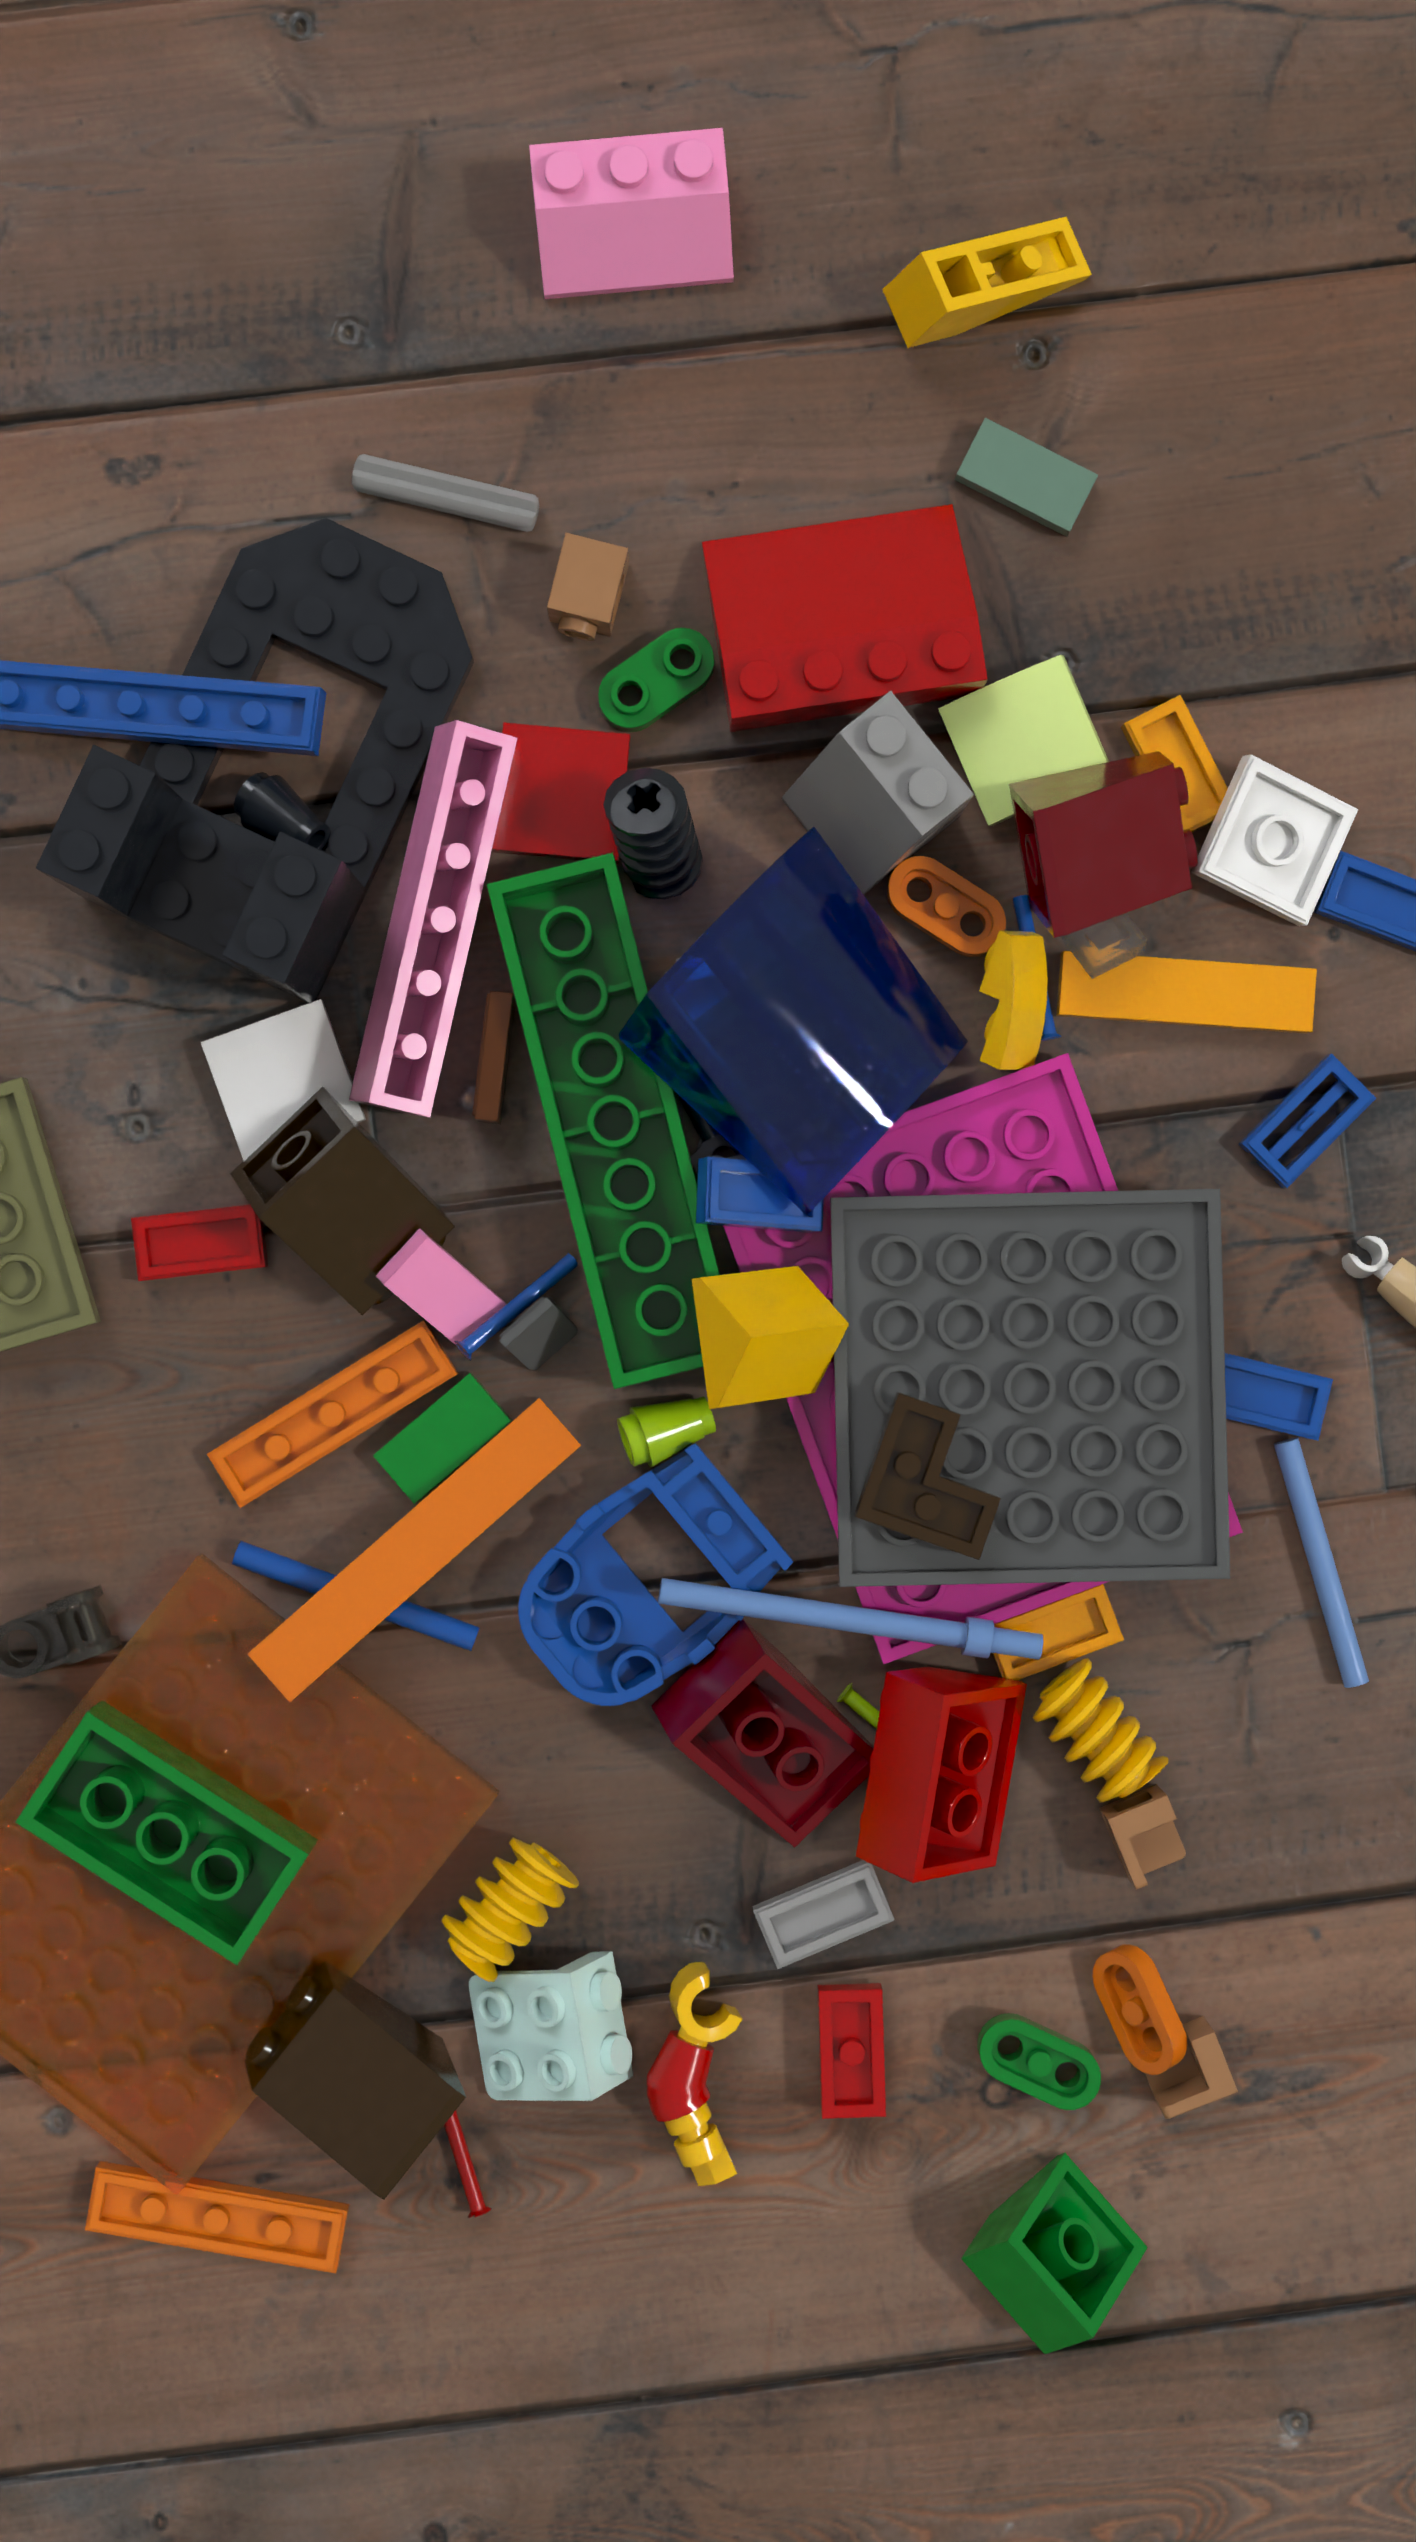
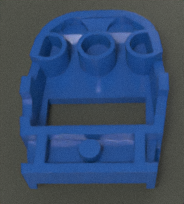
[518,1443,793,1706]

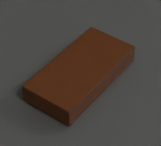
[472,991,516,1125]

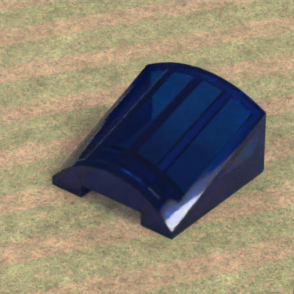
[618,827,968,1215]

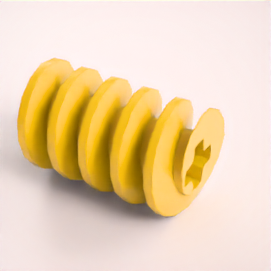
[1032,1658,1169,1803]
[441,1837,579,1982]

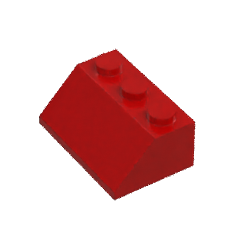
[856,1667,1027,1883]

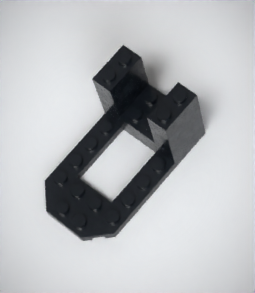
[36,518,474,1003]

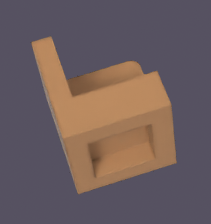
[1099,1784,1186,1890]
[1145,2016,1238,2119]

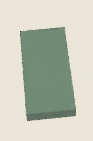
[954,418,1098,537]

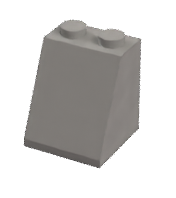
[782,691,974,897]

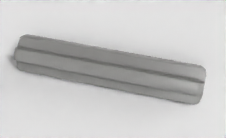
[352,454,539,532]

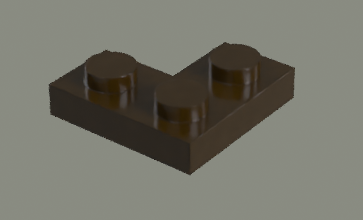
[854,1392,1001,1560]

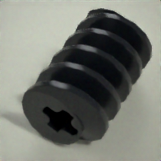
[603,768,703,900]

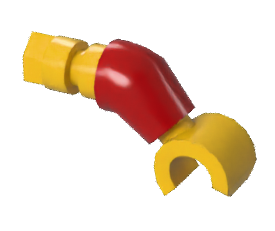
[647,1962,743,2186]

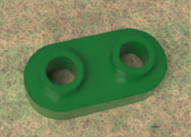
[598,628,714,732]
[977,2013,1101,2110]

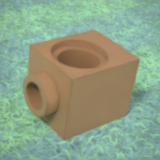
[547,533,629,641]

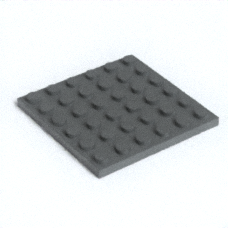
[830,1189,1230,1587]

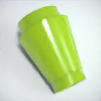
[617,1396,716,1468]

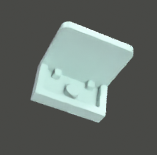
[469,1951,633,2101]

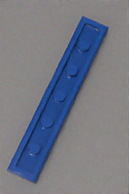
[0,660,326,756]

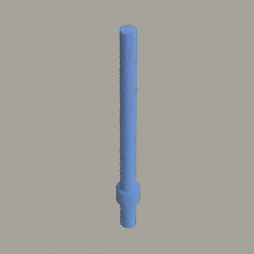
[658,1578,1043,1660]

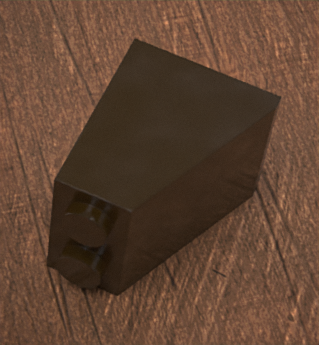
[230,1086,455,1315]
[244,1960,466,2200]

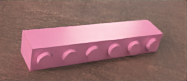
[349,720,517,1117]

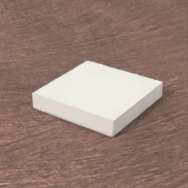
[1191,754,1358,926]
[201,999,366,1161]

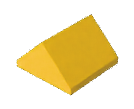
[692,1266,849,1409]

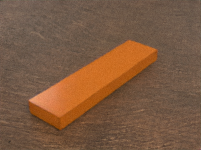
[207,1320,459,1508]
[85,2161,349,2274]

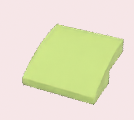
[938,655,1109,826]

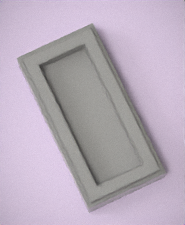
[753,1860,895,1969]

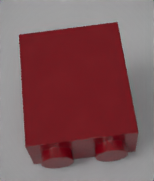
[1009,751,1198,938]

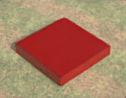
[492,722,631,864]

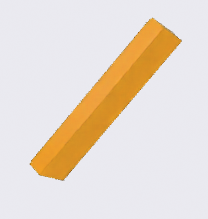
[1056,951,1317,1034]

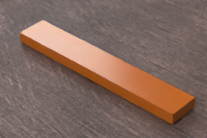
[247,1398,581,1702]

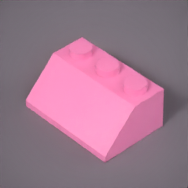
[529,128,734,299]

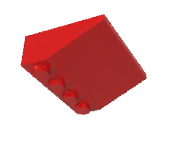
[702,504,988,732]

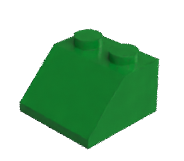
[961,2152,1148,2354]

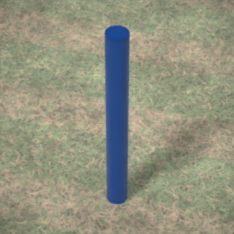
[232,1541,480,1651]

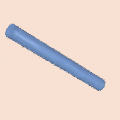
[1274,1437,1369,1688]

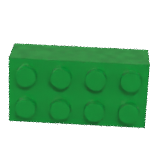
[15,1700,318,1966]

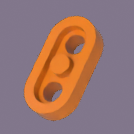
[887,856,1006,957]
[1092,1944,1187,2075]

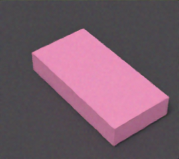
[376,1228,506,1344]

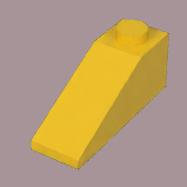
[882,216,1092,348]

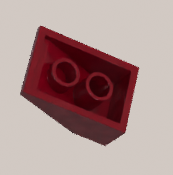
[651,1619,874,1848]

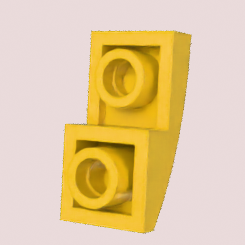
[979,930,1048,1070]

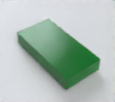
[373,1372,512,1504]

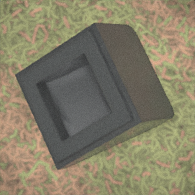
[499,1296,578,1370]

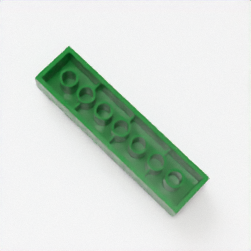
[487,853,719,1389]

